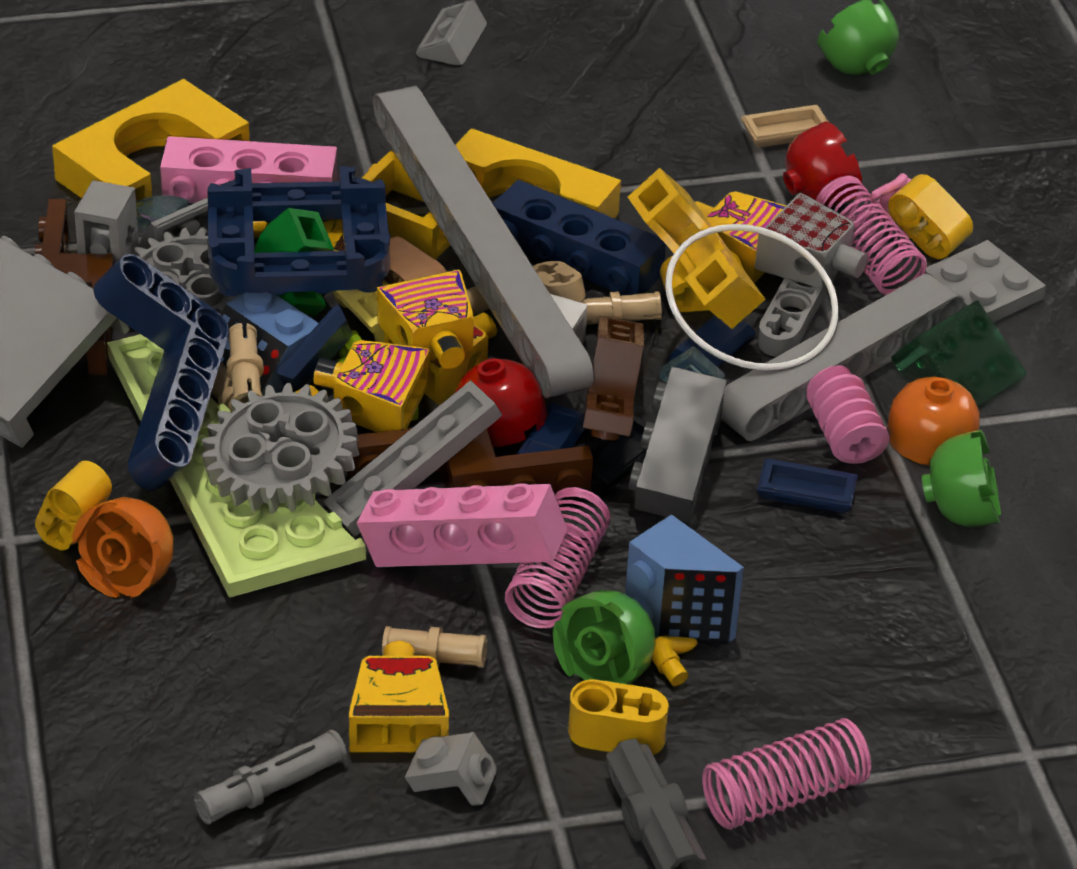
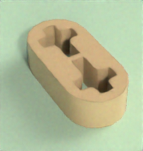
[532,261,586,302]

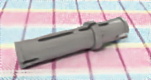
[194,730,347,825]

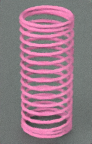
[816,176,927,296]
[505,487,611,628]
[702,718,872,830]

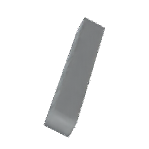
[721,274,964,441]

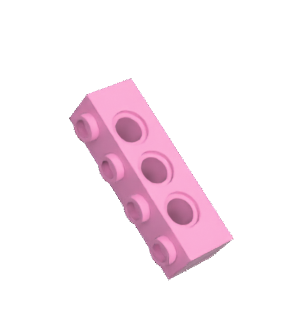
[160,136,337,203]
[357,484,568,567]

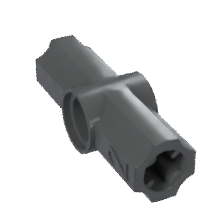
[605,738,707,869]

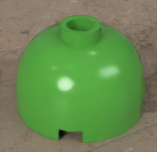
[817,0,899,75]
[922,429,1001,527]
[553,590,656,685]

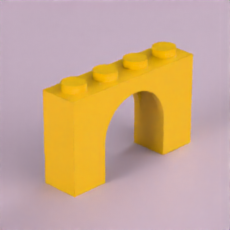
[52,79,250,216]

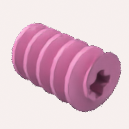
[806,365,890,464]

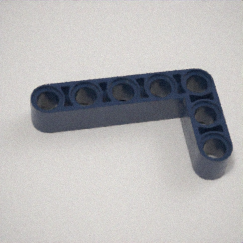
[93,254,229,491]

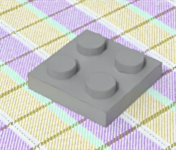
[925,240,1046,329]

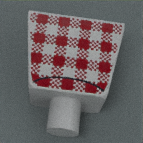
[755,193,868,287]

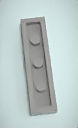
[323,380,502,537]

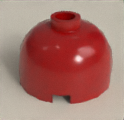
[783,121,862,208]
[455,358,548,447]

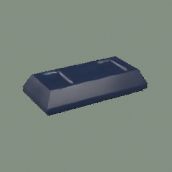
[277,305,353,392]
[667,315,756,375]
[516,403,587,455]
[757,458,858,513]

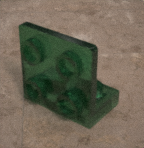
[891,300,1027,407]

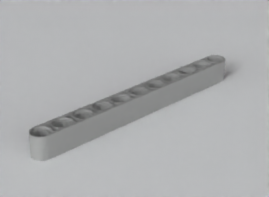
[373,86,594,398]

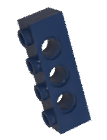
[492,179,666,295]

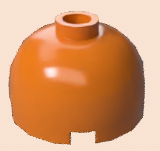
[887,377,980,465]
[72,497,174,598]

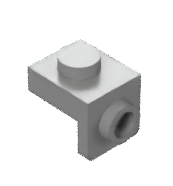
[405,732,497,806]

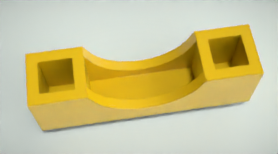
[455,128,621,219]
[628,168,766,329]

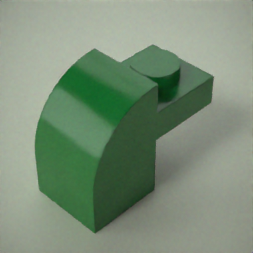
[254,208,334,316]

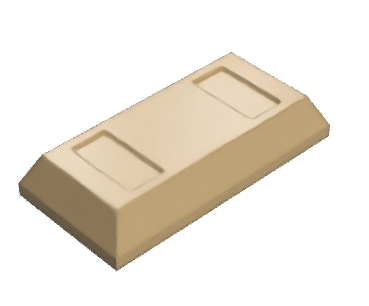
[741,105,828,148]

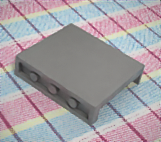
[0,236,130,448]

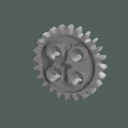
[134,228,245,314]
[202,383,359,514]

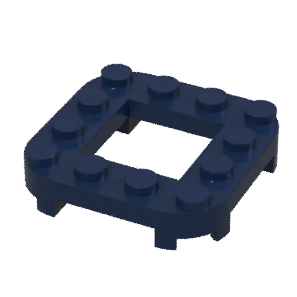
[207,166,390,296]

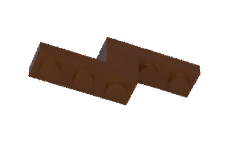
[35,199,114,375]
[583,316,644,440]
[345,428,593,495]

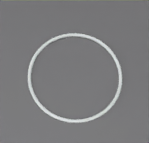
[665,224,838,370]

